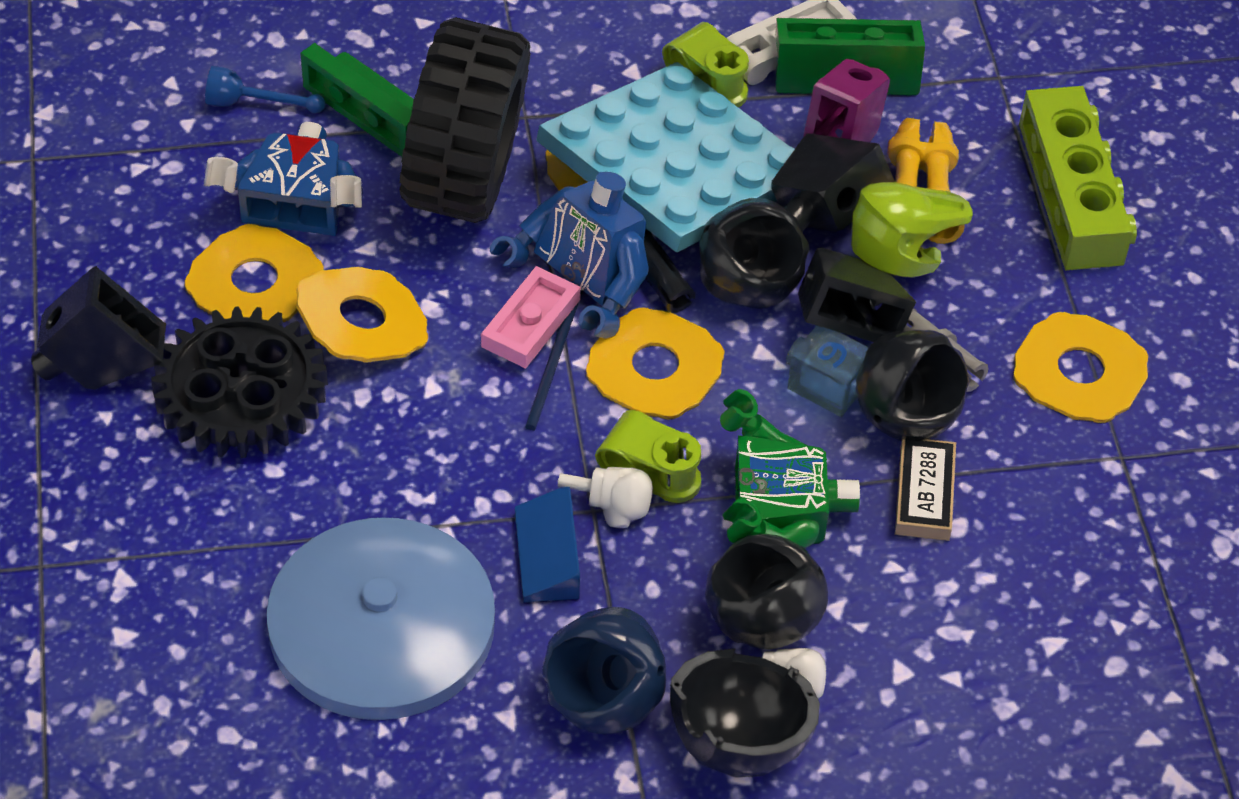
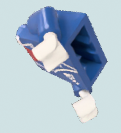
[204,122,363,236]

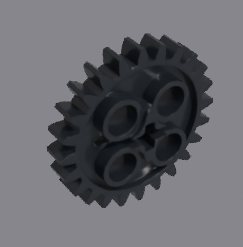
[151,306,328,458]

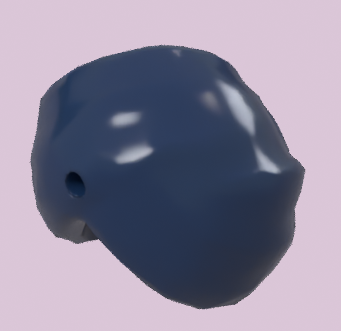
[542,607,666,735]

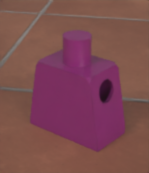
[803,59,890,142]

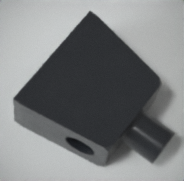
[771,133,895,232]
[798,248,916,342]
[31,266,166,390]

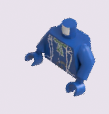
[490,171,649,338]

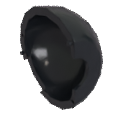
[670,648,820,778]

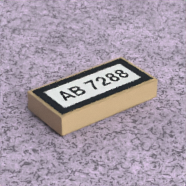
[895,439,956,541]

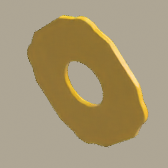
[185,224,324,322]
[296,267,428,363]
[586,308,724,419]
[1013,312,1148,423]

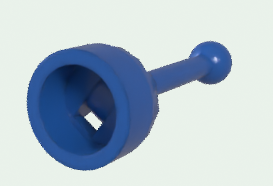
[205,65,325,113]

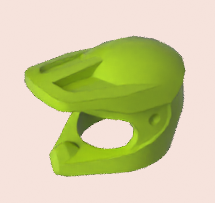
[851,182,973,277]

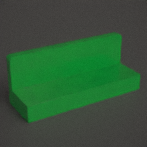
[775,18,925,95]
[300,43,414,157]

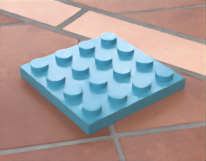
[536,62,794,252]

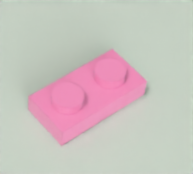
[481,266,581,369]

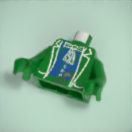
[720,389,860,548]

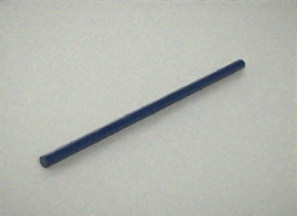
[525,289,583,431]

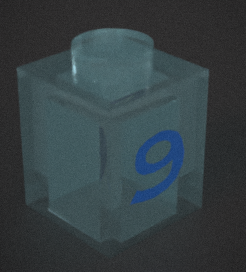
[786,325,868,417]

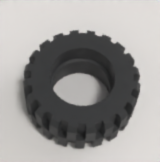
[399,17,531,223]

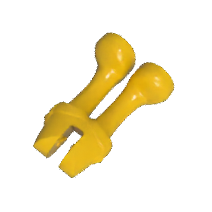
[887,118,965,244]

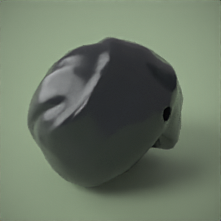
[699,198,810,309]
[856,330,970,441]
[705,534,828,649]

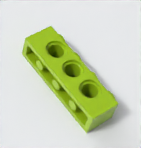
[1019,86,1137,271]

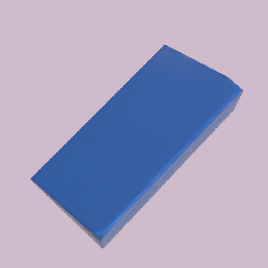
[515,487,580,603]

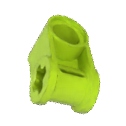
[662,22,749,107]
[595,410,701,503]

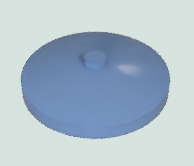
[267,518,495,720]

